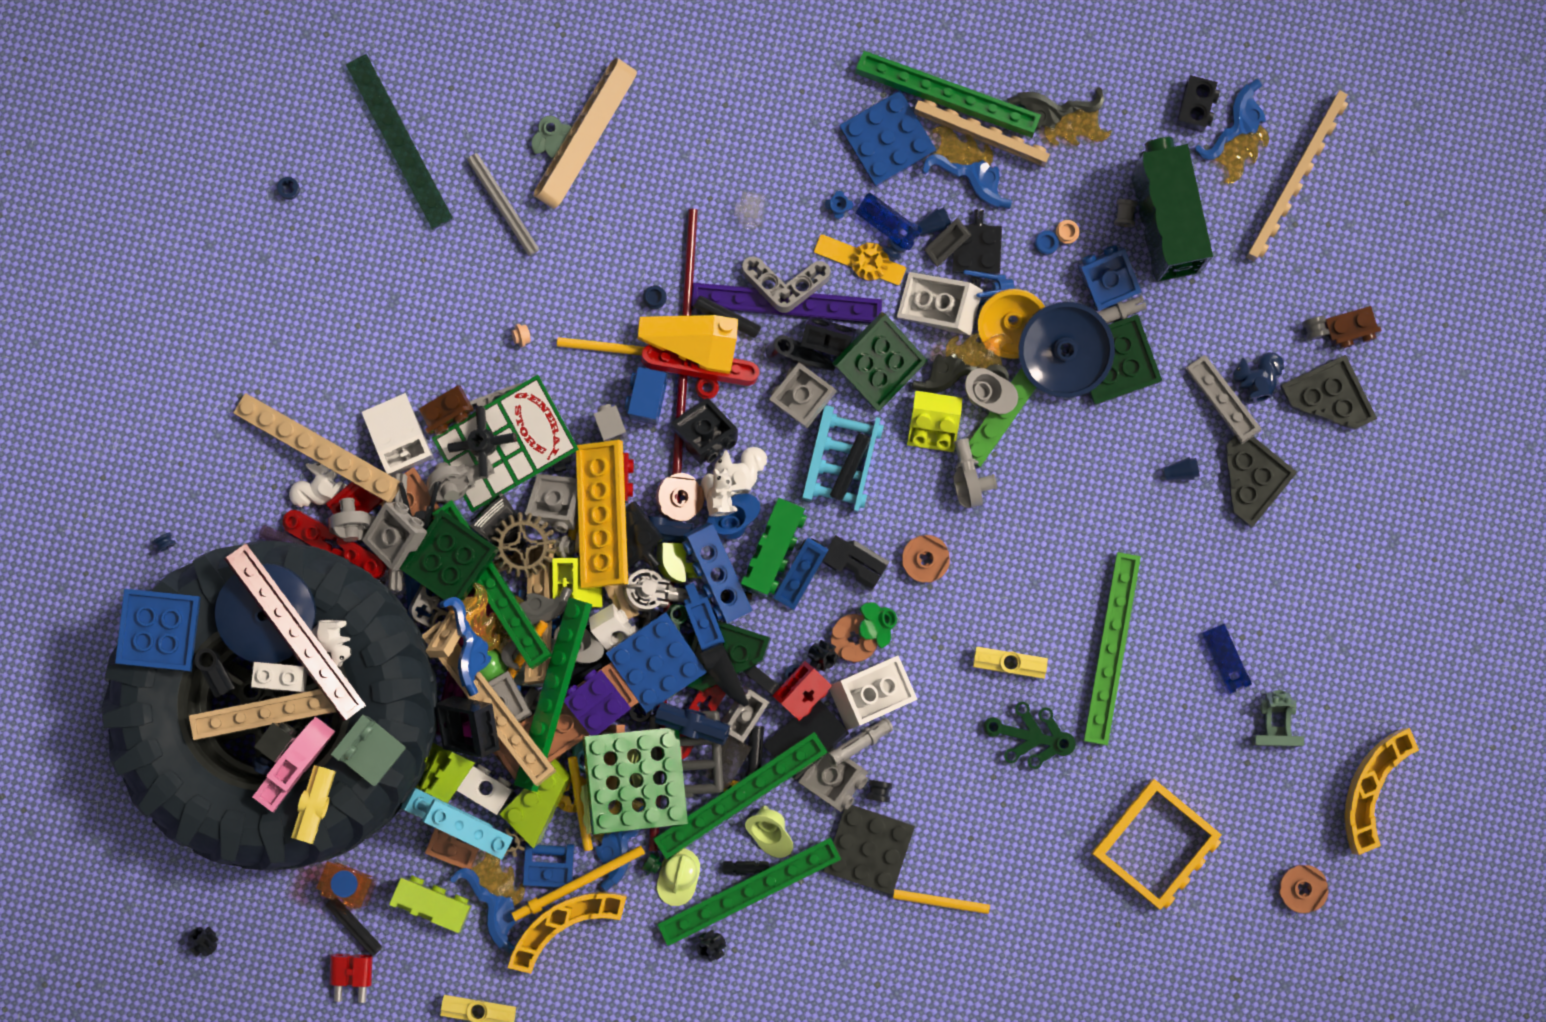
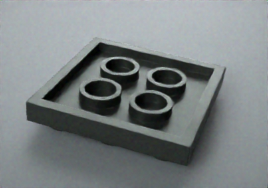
[824,805,915,895]

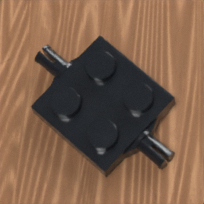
[952,209,1002,289]
[625,501,665,570]

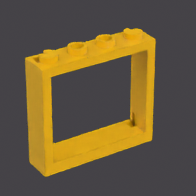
[1091,779,1222,910]

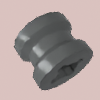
[1302,316,1330,341]

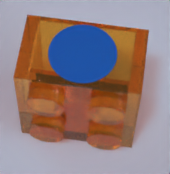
[316,861,378,909]

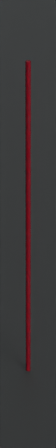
[648,209,698,851]

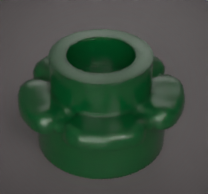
[641,853,662,876]

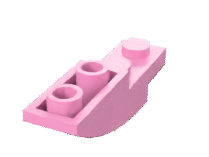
[253,717,336,812]

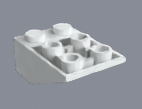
[362,393,434,476]

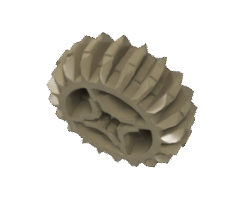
[491,512,556,578]

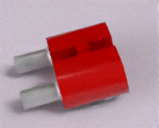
[329,953,373,1003]

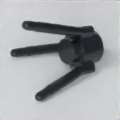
[399,482,439,530]

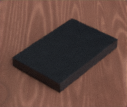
[763,700,849,781]

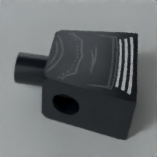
[468,492,526,552]

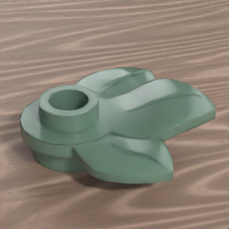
[531,115,572,159]

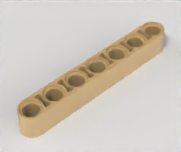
[533,58,637,209]

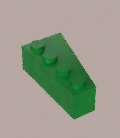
[741,498,807,598]

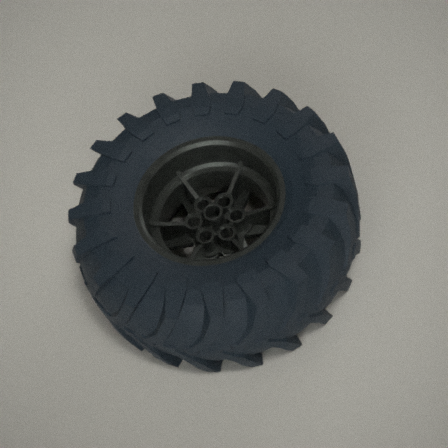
[101,541,437,871]

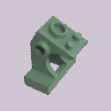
[1252,690,1304,747]

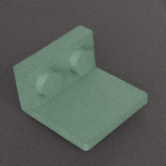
[331,715,406,786]

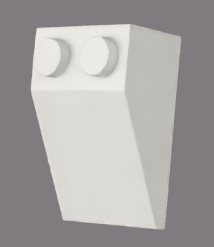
[897,272,983,336]
[829,656,917,730]

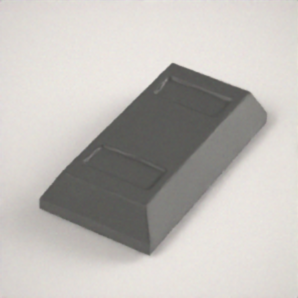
[924,218,971,267]

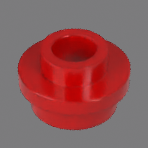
[695,378,719,399]

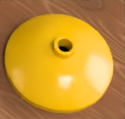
[978,289,1045,359]

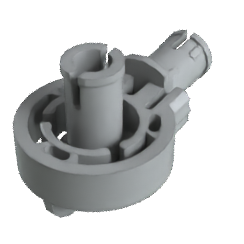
[953,438,997,508]
[426,459,495,503]
[328,498,376,542]
[623,569,689,611]

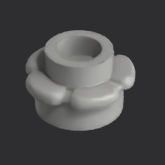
[554,535,575,558]

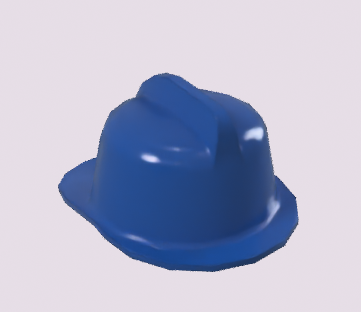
[707,493,761,540]

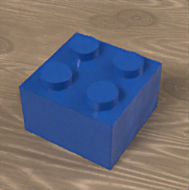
[625,367,668,426]

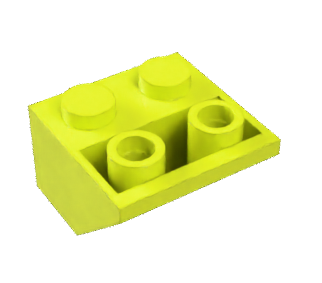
[907,391,963,452]
[552,558,603,608]

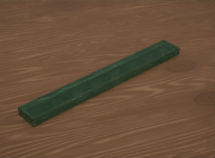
[346,54,454,230]

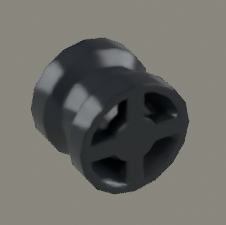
[866,780,893,803]

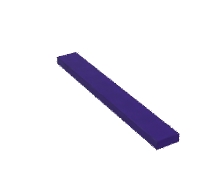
[691,283,883,323]

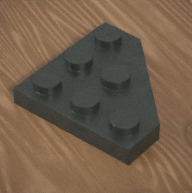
[1280,355,1377,430]
[1225,435,1297,528]

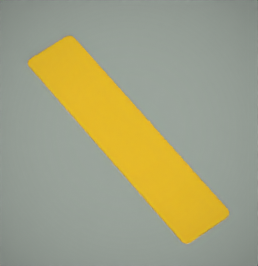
[814,234,906,285]

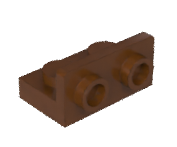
[1325,306,1382,349]
[419,385,474,436]

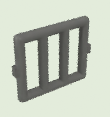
[649,711,724,797]

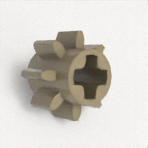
[504,828,525,857]

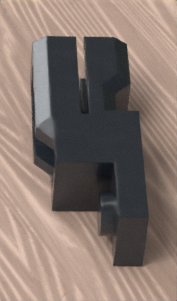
[800,535,890,591]

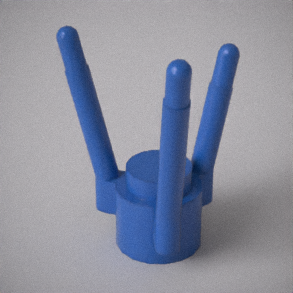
[963,270,1015,306]

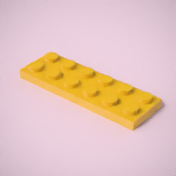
[576,440,628,589]

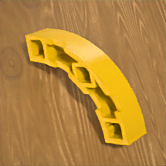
[1345,728,1419,855]
[508,892,627,974]

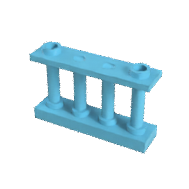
[802,405,884,513]
[401,787,513,859]

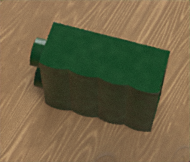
[1132,137,1213,282]

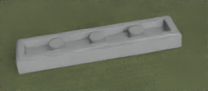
[1186,355,1262,444]

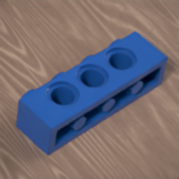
[682,523,753,623]

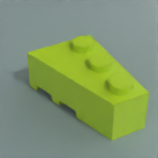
[401,743,475,818]
[500,759,571,849]
[389,875,472,933]

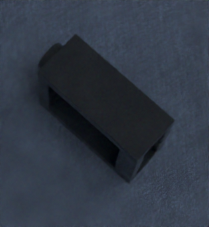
[436,696,500,758]

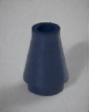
[915,207,951,236]
[1164,457,1200,481]

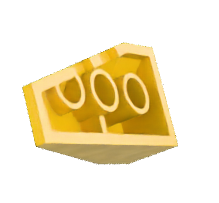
[637,315,738,374]

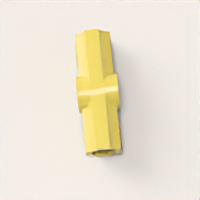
[973,647,1048,679]
[291,765,336,844]
[440,995,516,1022]

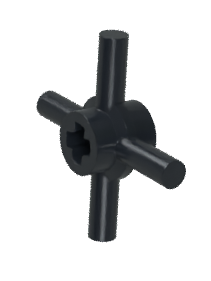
[447,407,517,479]

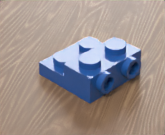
[1077,245,1142,311]

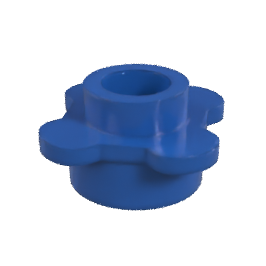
[825,191,853,219]

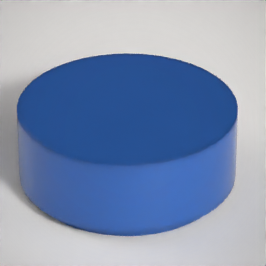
[1035,230,1059,255]

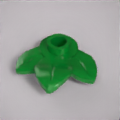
[859,602,897,648]

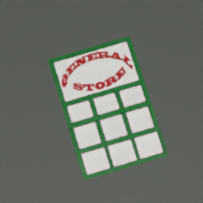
[432,374,579,512]

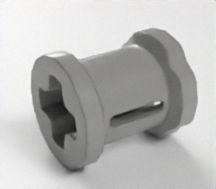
[1114,199,1138,227]

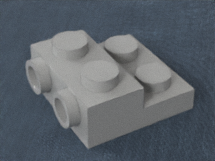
[769,362,837,428]
[525,474,578,533]
[362,502,427,571]
[466,671,532,722]
[798,748,868,812]

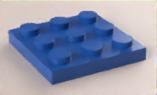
[839,90,937,187]
[115,589,201,672]
[606,612,707,713]

